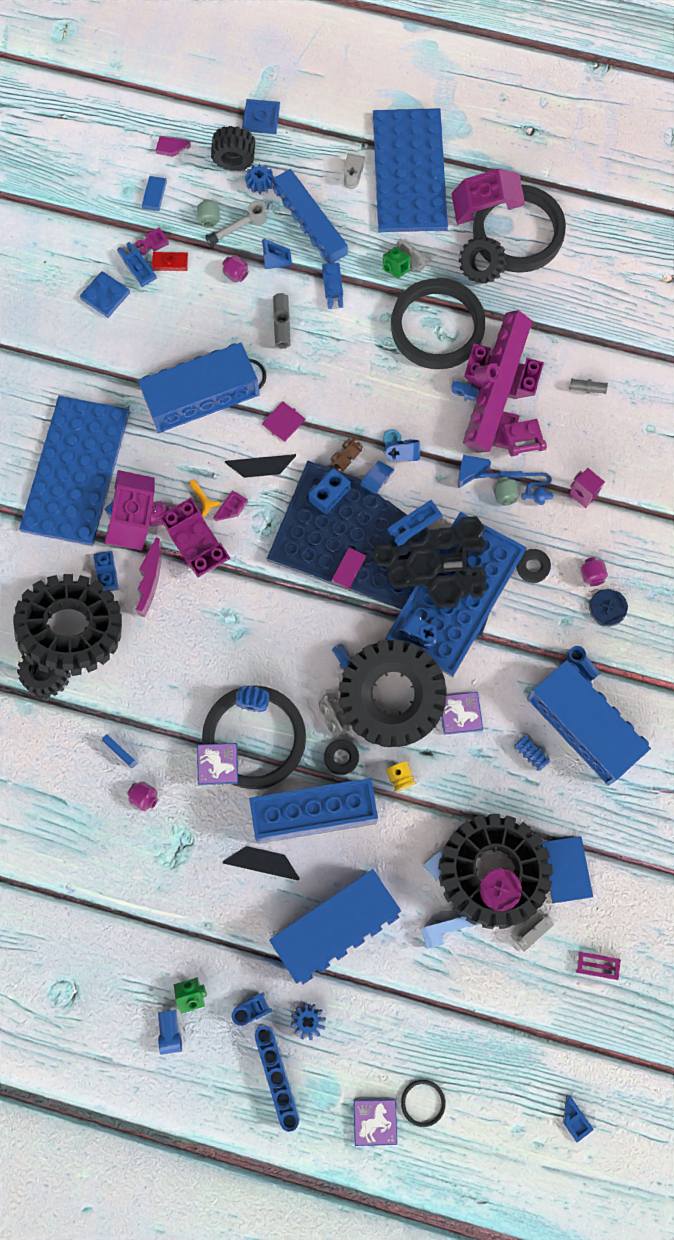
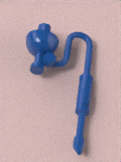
[475,471,553,505]

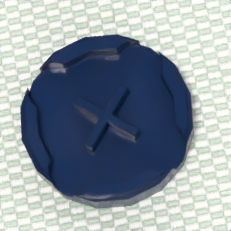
[589,589,628,627]

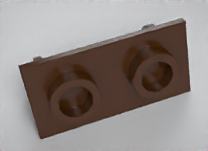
[328,437,363,472]

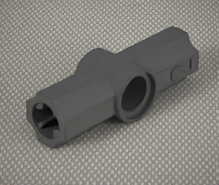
[273,293,291,349]

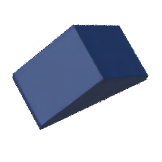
[262,239,292,269]
[457,455,491,488]

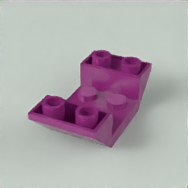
[451,169,525,225]
[464,343,544,399]
[104,470,155,551]
[159,497,231,578]

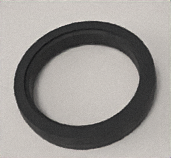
[473,184,566,273]
[391,278,485,369]
[202,685,306,789]

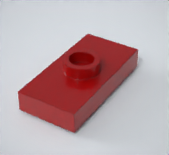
[152,252,188,271]

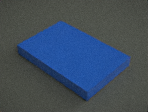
[541,836,593,904]

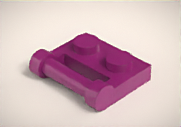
[502,419,547,457]

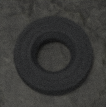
[516,549,551,583]
[324,739,359,775]

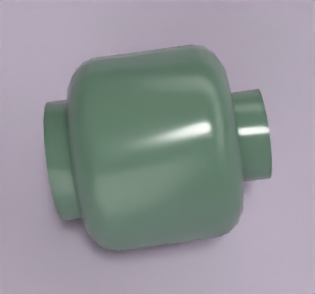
[197,199,220,228]
[493,477,520,506]

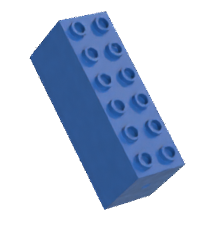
[138,342,260,433]
[527,660,651,786]
[249,778,378,844]
[269,869,401,985]

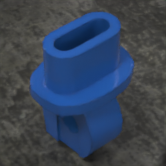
[451,380,480,402]

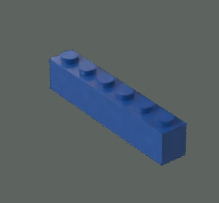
[272,168,348,263]

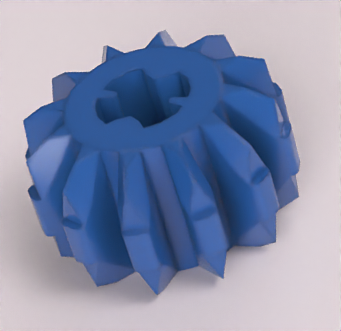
[245,163,274,195]
[236,685,269,712]
[291,1003,326,1040]

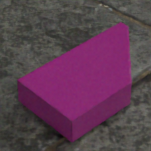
[156,136,191,157]
[213,490,248,521]

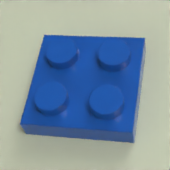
[80,271,130,318]

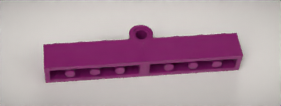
[462,310,533,453]

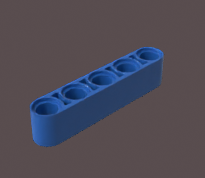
[255,1025,300,1132]

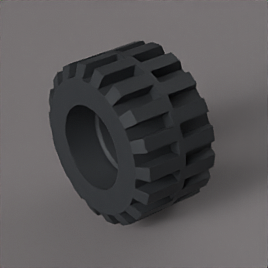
[211,126,256,171]
[459,236,507,284]
[17,655,71,698]

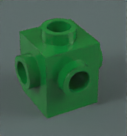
[382,247,411,278]
[173,977,207,1014]

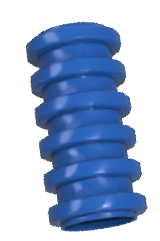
[514,735,550,771]

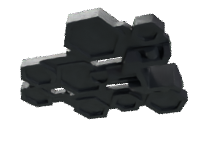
[372,516,487,609]

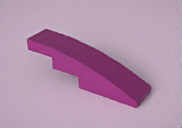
[136,537,162,617]

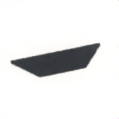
[225,454,296,478]
[223,846,300,881]

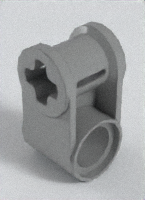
[344,153,365,189]

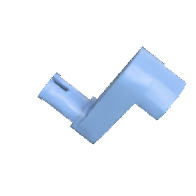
[421,915,479,949]

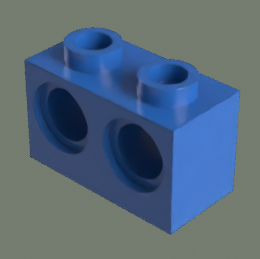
[309,468,351,515]

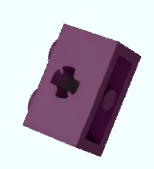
[569,468,605,508]

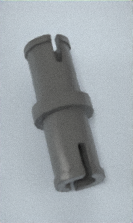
[569,378,608,394]

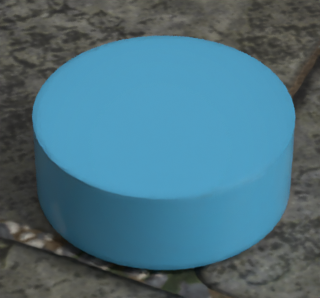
[383,429,401,449]

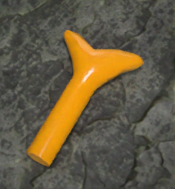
[189,479,221,517]

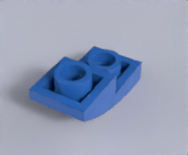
[361,461,395,495]
[94,551,119,592]

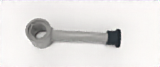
[205,201,267,248]

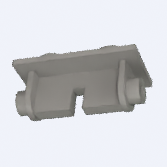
[396,238,431,272]
[319,695,350,738]
[511,909,554,952]

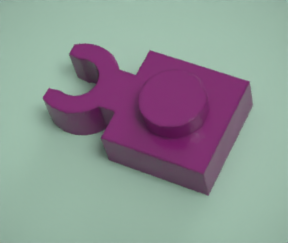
[135,227,169,255]

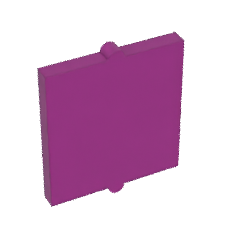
[262,401,306,442]

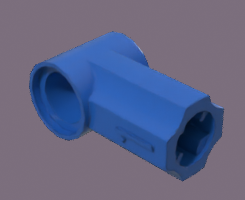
[564,646,601,681]
[158,1010,182,1055]

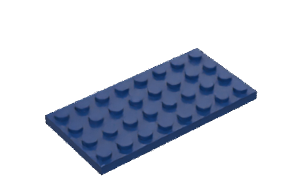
[373,108,448,233]
[19,396,130,546]
[385,512,527,677]

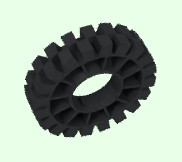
[13,574,122,676]
[339,640,447,748]
[438,814,553,929]

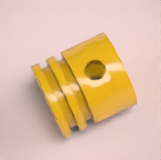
[386,761,416,793]

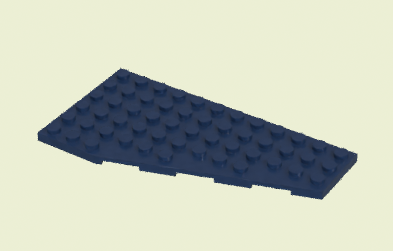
[267,460,489,638]

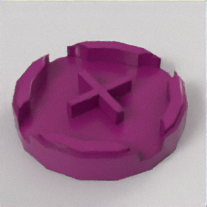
[480,868,522,911]

